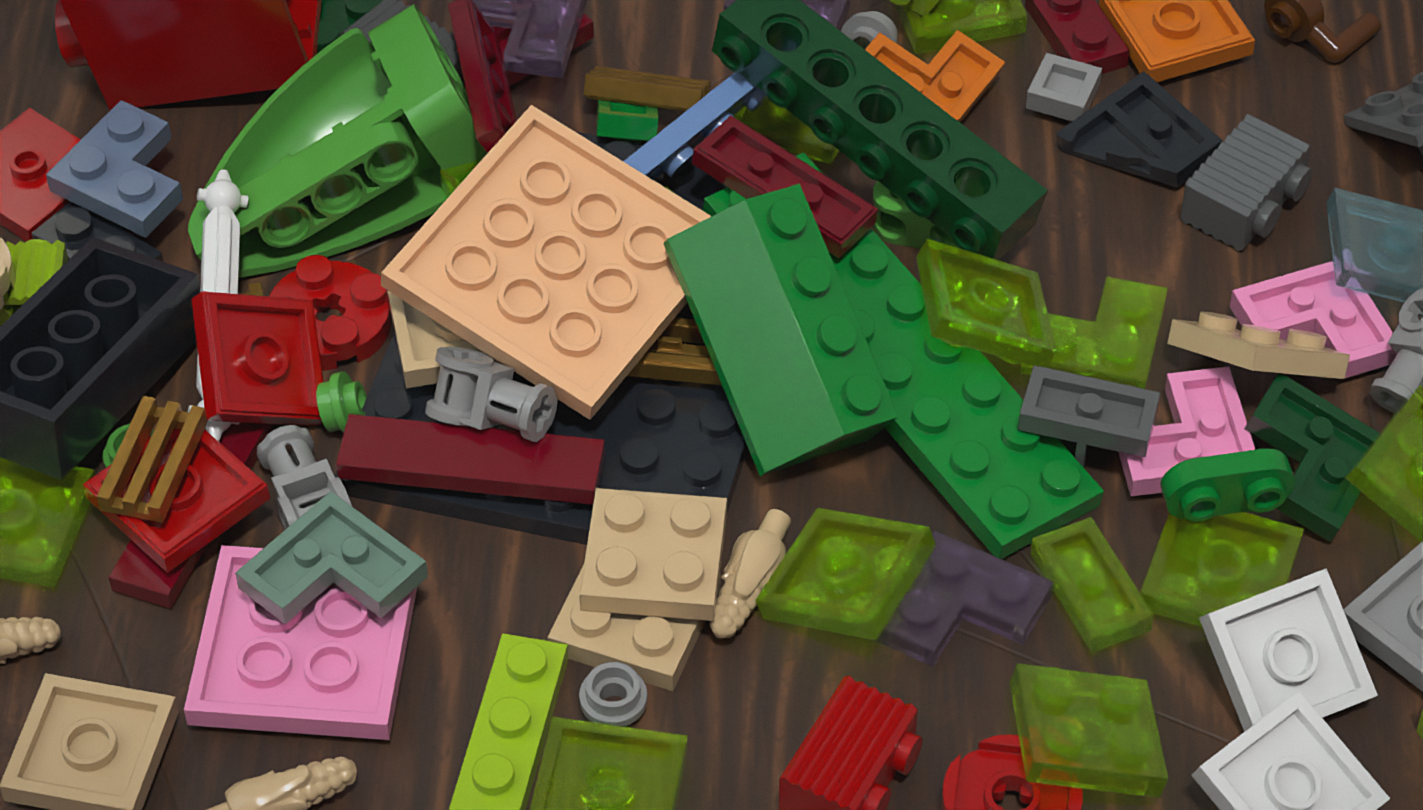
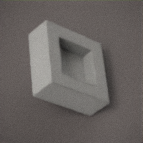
[1026,53,1102,122]

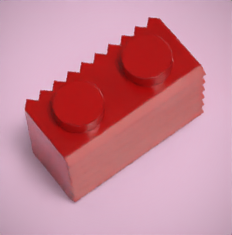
[779,676,923,810]

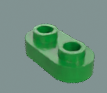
[1160,449,1296,522]

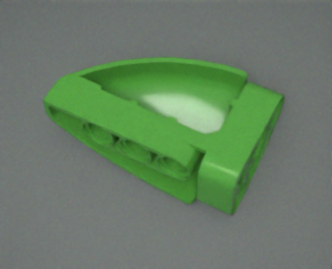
[188,4,488,278]

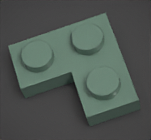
[235,491,428,624]

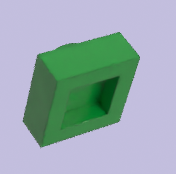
[596,100,659,144]

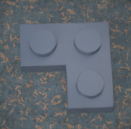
[46,100,183,238]

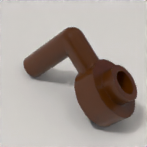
[1264,0,1381,63]

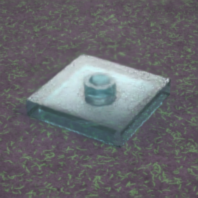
[1326,188,1423,303]

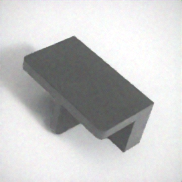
[1018,365,1161,468]

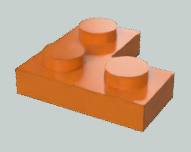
[865,30,1005,123]

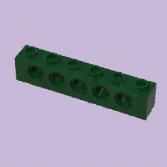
[712,0,1048,268]

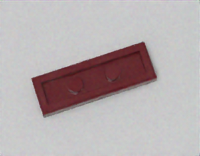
[691,116,878,258]

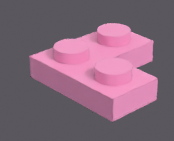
[1230,258,1397,378]
[1118,366,1255,496]

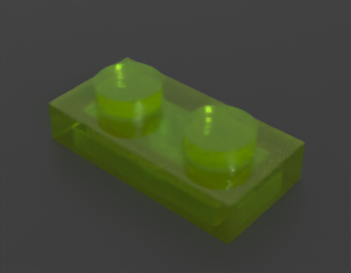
[1031,517,1154,653]

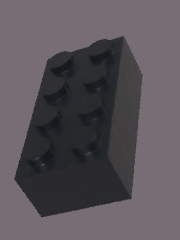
[0,237,200,480]

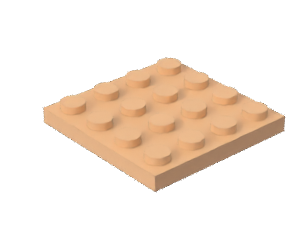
[381,105,711,420]

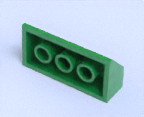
[663,184,899,476]

